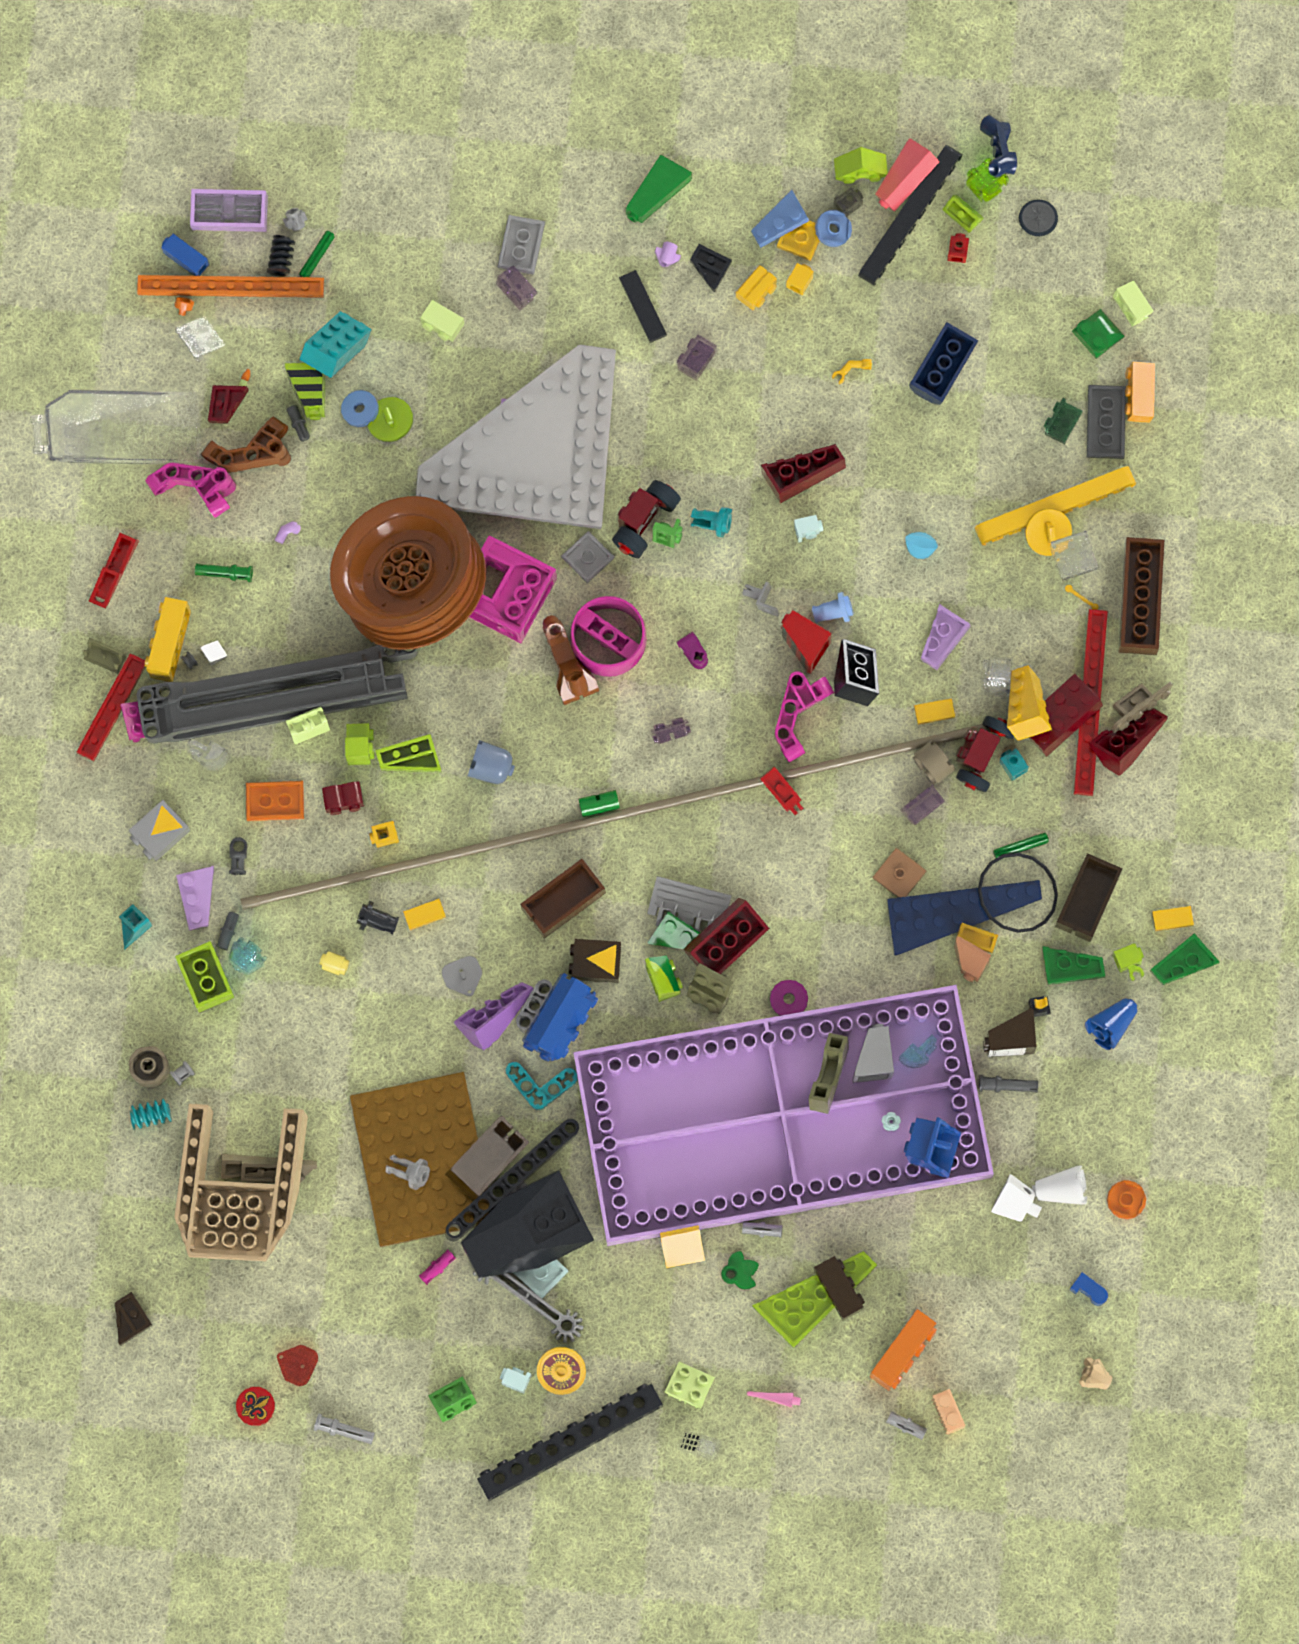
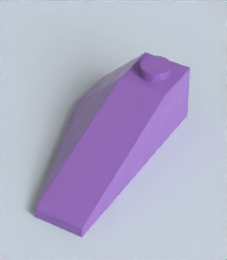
[454,982,533,1050]

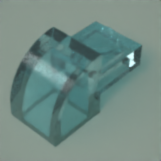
[899,1034,937,1068]

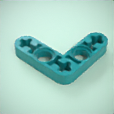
[506,1062,578,1110]

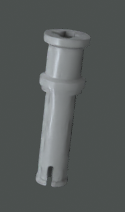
[314,1414,375,1445]

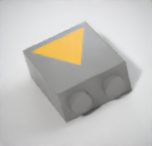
[129,800,190,861]

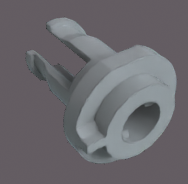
[386,1155,430,1190]

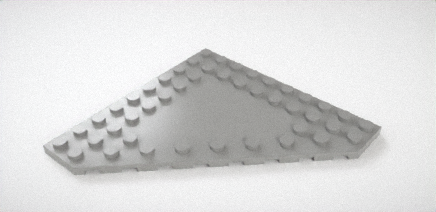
[415,345,616,529]

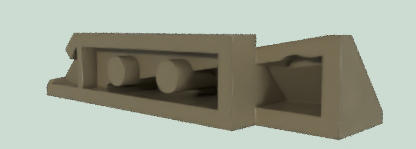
[221,1153,317,1183]

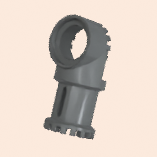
[229,837,248,875]

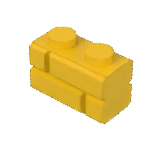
[736,265,777,311]

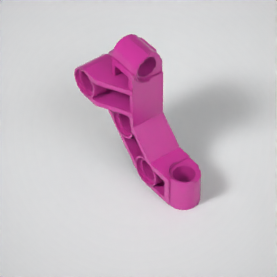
[145,463,236,518]
[775,671,834,763]

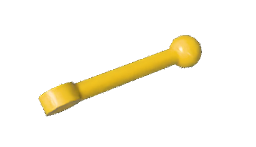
[1065,585,1099,610]

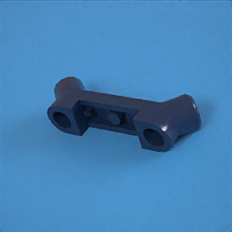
[980,115,1017,178]

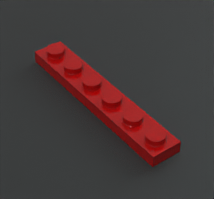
[76,653,145,762]

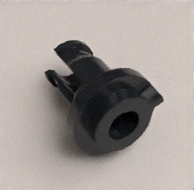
[356,900,399,935]

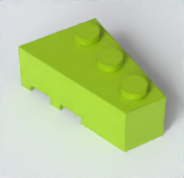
[375,734,442,772]

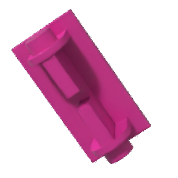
[120,701,145,743]

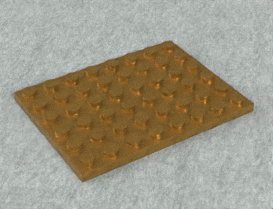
[350,1072,488,1247]

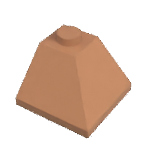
[954,936,991,982]

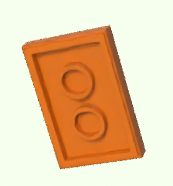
[246,781,304,821]

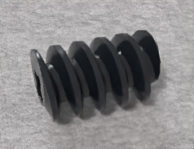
[267,235,295,277]

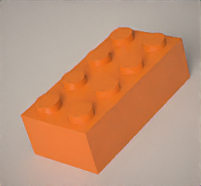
[870,1309,937,1391]

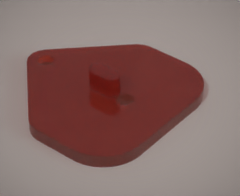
[277,1345,318,1386]

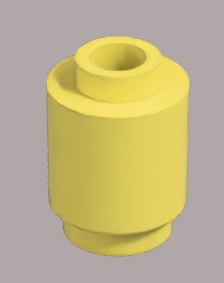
[319,951,349,975]

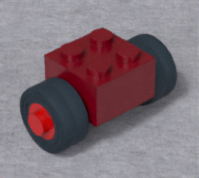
[612,480,681,559]

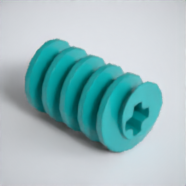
[130,1098,172,1130]

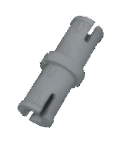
[742,1221,783,1238]
[886,1411,927,1440]

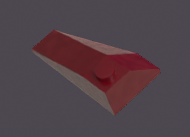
[1090,708,1168,776]

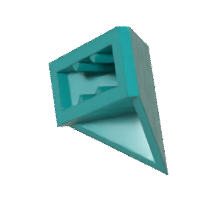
[119,904,152,950]

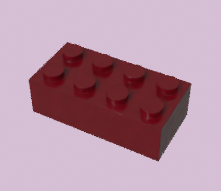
[1028,673,1103,757]
[683,898,770,975]

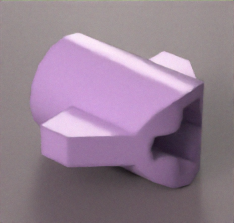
[655,242,681,267]

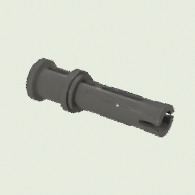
[979,1075,1038,1093]

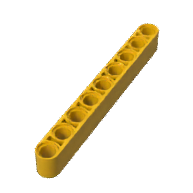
[975,466,1136,546]

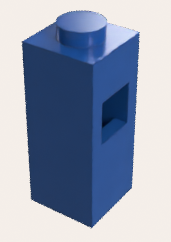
[161,234,209,276]

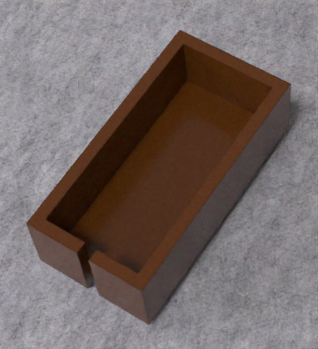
[520,859,606,939]

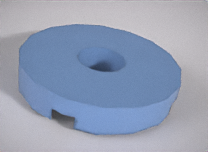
[815,210,852,247]
[341,390,379,427]

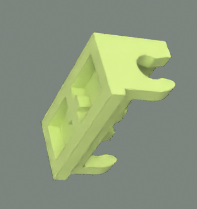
[1113,281,1153,327]

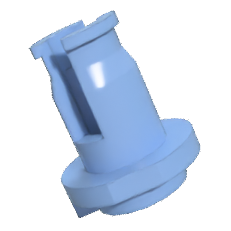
[812,592,854,624]

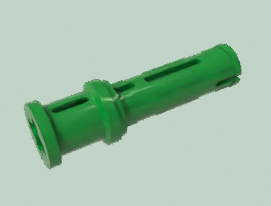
[195,563,253,583]

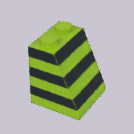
[285,363,325,420]

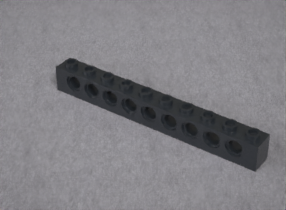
[477,1383,663,1501]

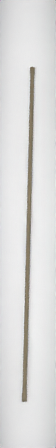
[240,717,1008,910]

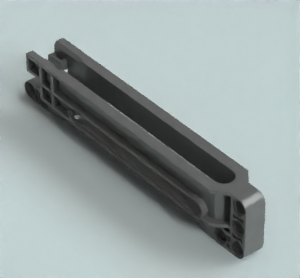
[137,644,418,744]

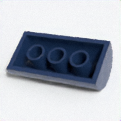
[909,322,979,405]

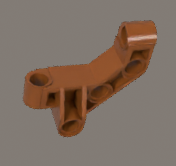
[201,416,291,473]
[542,615,599,705]

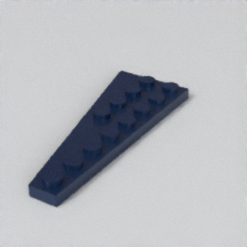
[887,880,1042,956]

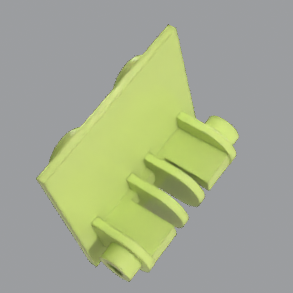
[286,706,330,744]
[664,1362,715,1409]

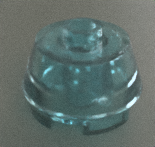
[228,937,267,975]

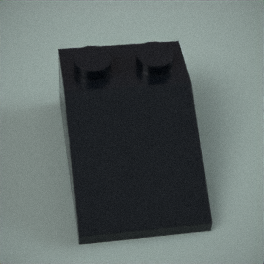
[834,639,879,706]

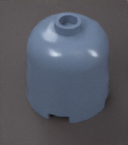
[468,740,515,784]

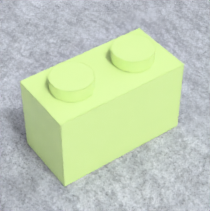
[420,300,465,342]

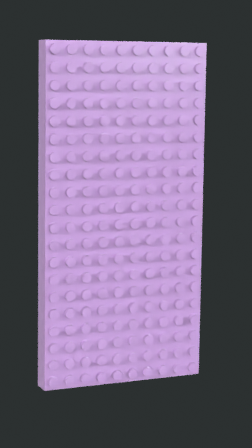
[573,985,994,1246]

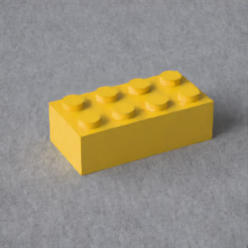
[145,597,191,682]

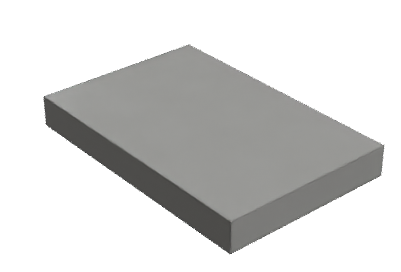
[497,215,545,275]

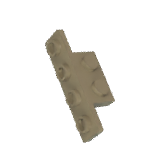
[1112,682,1173,733]

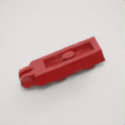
[760,766,804,815]

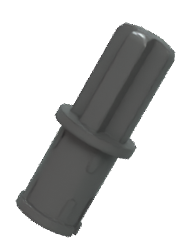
[286,405,310,442]
[216,912,239,951]

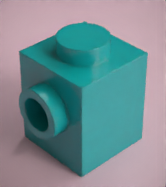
[1000,748,1029,781]

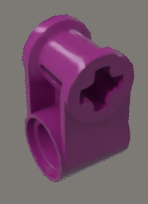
[676,632,708,669]

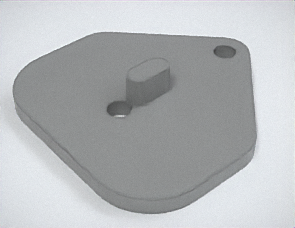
[442,956,482,996]

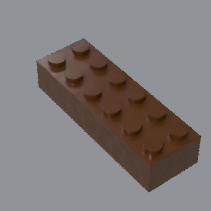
[1119,537,1165,655]

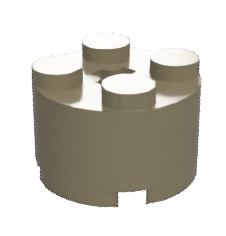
[913,740,956,785]
[129,1046,170,1089]

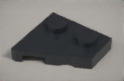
[690,244,732,292]

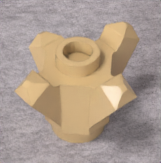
[1079,1357,1112,1390]

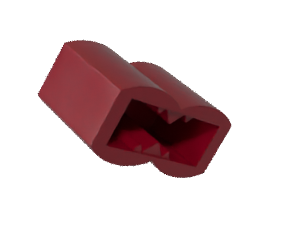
[322,781,364,815]

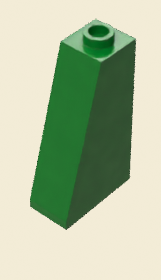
[626,154,692,223]

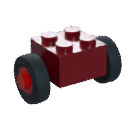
[955,716,1014,792]

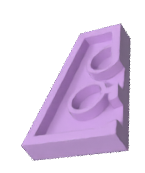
[921,604,971,670]
[176,866,214,931]

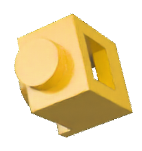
[369,821,399,848]

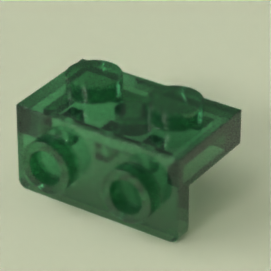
[1044,398,1083,445]

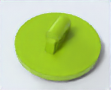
[367,397,413,442]

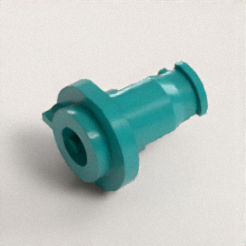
[690,507,732,538]

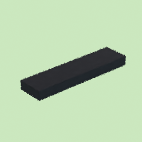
[619,270,667,343]

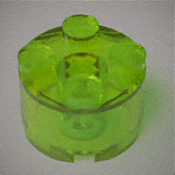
[966,158,1009,202]

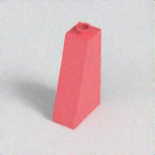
[875,138,939,212]

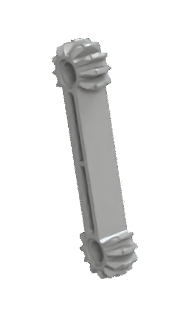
[472,1267,584,1343]

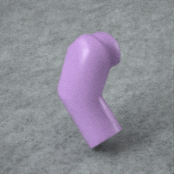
[274,521,301,544]

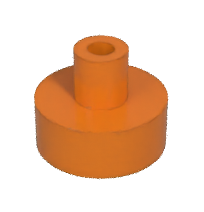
[174,297,194,316]

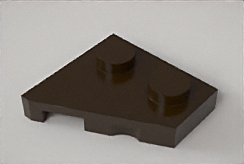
[115,1292,153,1346]

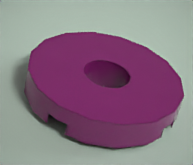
[770,980,808,1016]

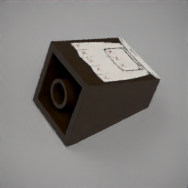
[983,1009,1037,1057]

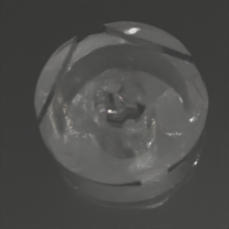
[983,659,1012,697]

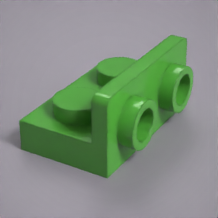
[653,519,683,548]
[428,1376,477,1422]

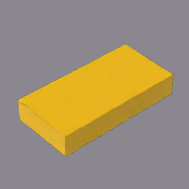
[914,698,955,725]
[403,899,446,930]
[1152,906,1194,931]
[956,923,998,953]

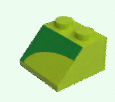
[645,955,683,1002]

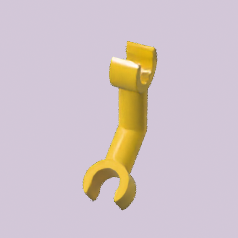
[832,359,872,384]

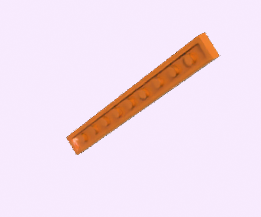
[137,275,324,298]

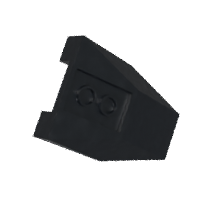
[461,1170,594,1278]

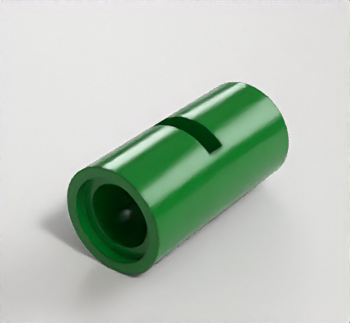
[578,790,620,817]

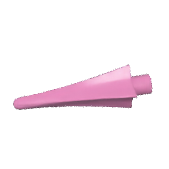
[747,1391,801,1407]

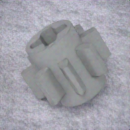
[283,208,308,231]

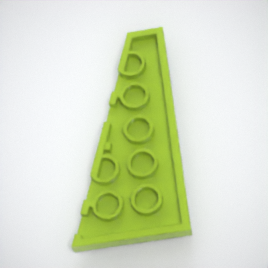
[752,1251,877,1348]

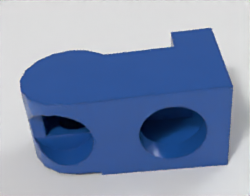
[1070,1272,1108,1306]

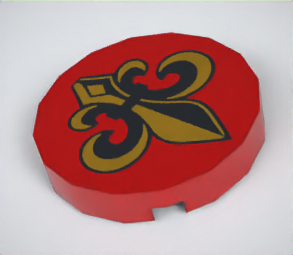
[236,1387,275,1426]

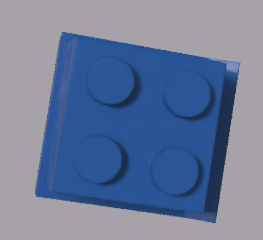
[904,1117,961,1178]

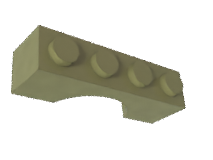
[809,1033,849,1114]

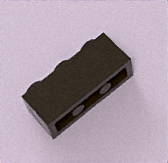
[814,1256,865,1321]

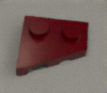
[208,385,249,424]

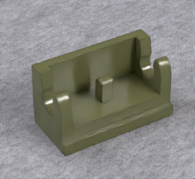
[83,637,126,674]

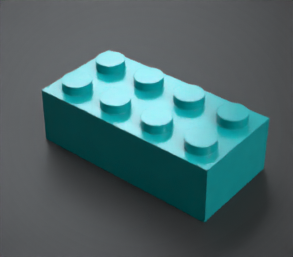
[299,311,372,378]

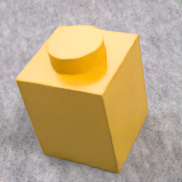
[786,263,814,296]

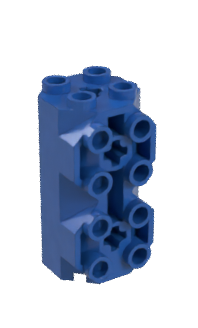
[522,973,598,1062]

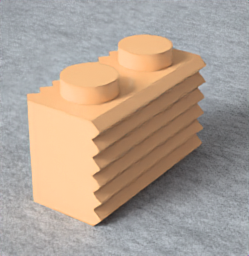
[931,1389,965,1434]

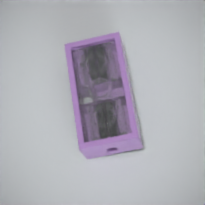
[190,189,268,232]

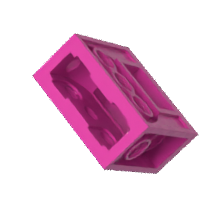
[469,535,557,644]

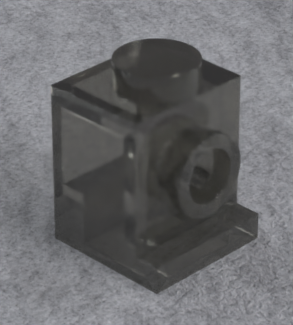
[834,187,863,217]

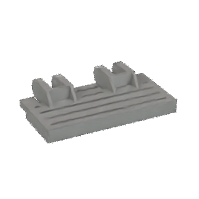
[647,876,732,932]

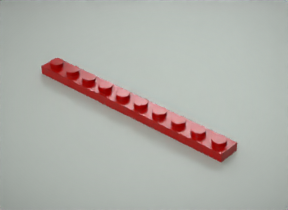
[1074,609,1108,796]

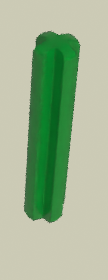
[299,230,335,277]
[993,832,1049,859]

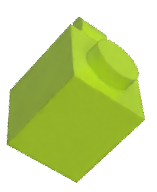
[1112,943,1144,981]

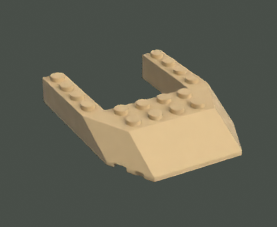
[174,1104,308,1262]

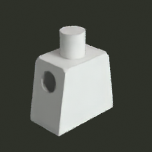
[991,1174,1042,1221]

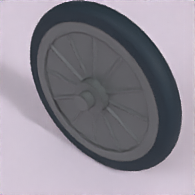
[1019,199,1058,237]

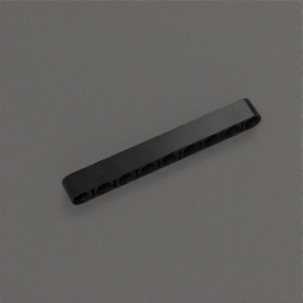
[858,145,963,286]
[445,1118,579,1242]

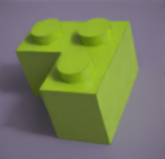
[834,147,888,184]
[345,723,375,765]

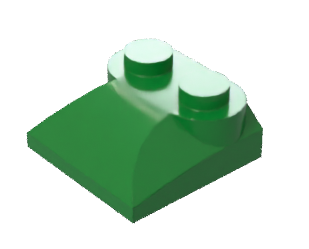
[1072,309,1125,359]

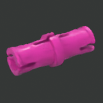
[419,1249,456,1285]

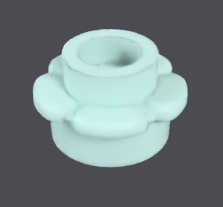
[882,1112,901,1131]

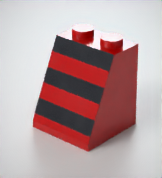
[781,610,832,674]

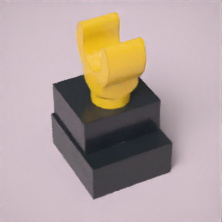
[1028,996,1051,1017]

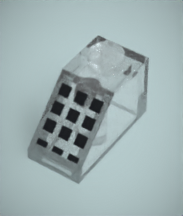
[678,1431,722,1462]

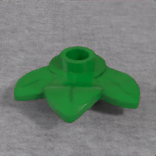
[721,1251,759,1290]

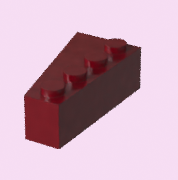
[761,444,846,504]

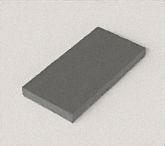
[1087,385,1126,459]

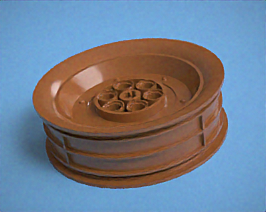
[330,496,486,650]

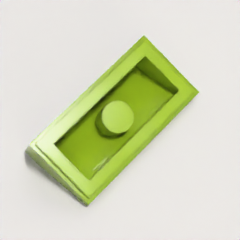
[942,195,984,233]

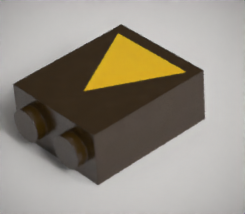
[569,939,621,983]

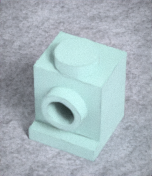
[794,515,823,543]
[500,1367,532,1394]

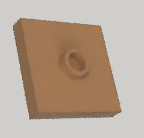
[873,848,927,898]

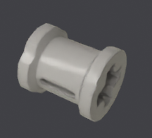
[169,1061,195,1086]

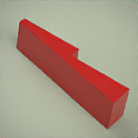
[89,533,139,609]

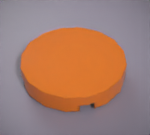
[1107,1180,1146,1219]

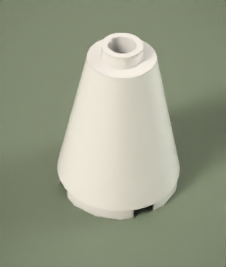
[1032,1165,1087,1205]

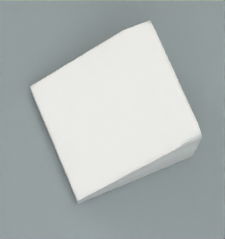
[201,640,227,666]

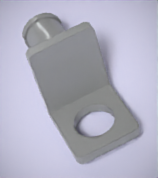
[743,582,779,617]

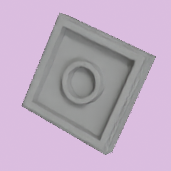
[561,531,615,583]

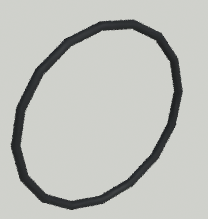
[978,853,1058,933]

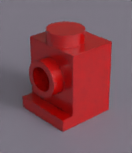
[947,233,969,263]

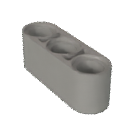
[516,979,553,1034]

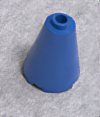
[1085,998,1138,1050]

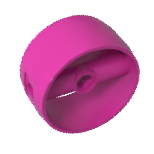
[570,596,647,677]

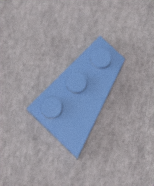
[751,190,809,248]

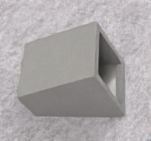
[852,1024,894,1083]

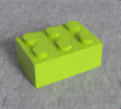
[175,941,235,1013]

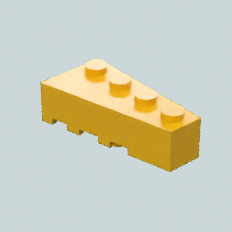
[1007,665,1052,741]

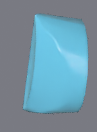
[905,532,938,559]

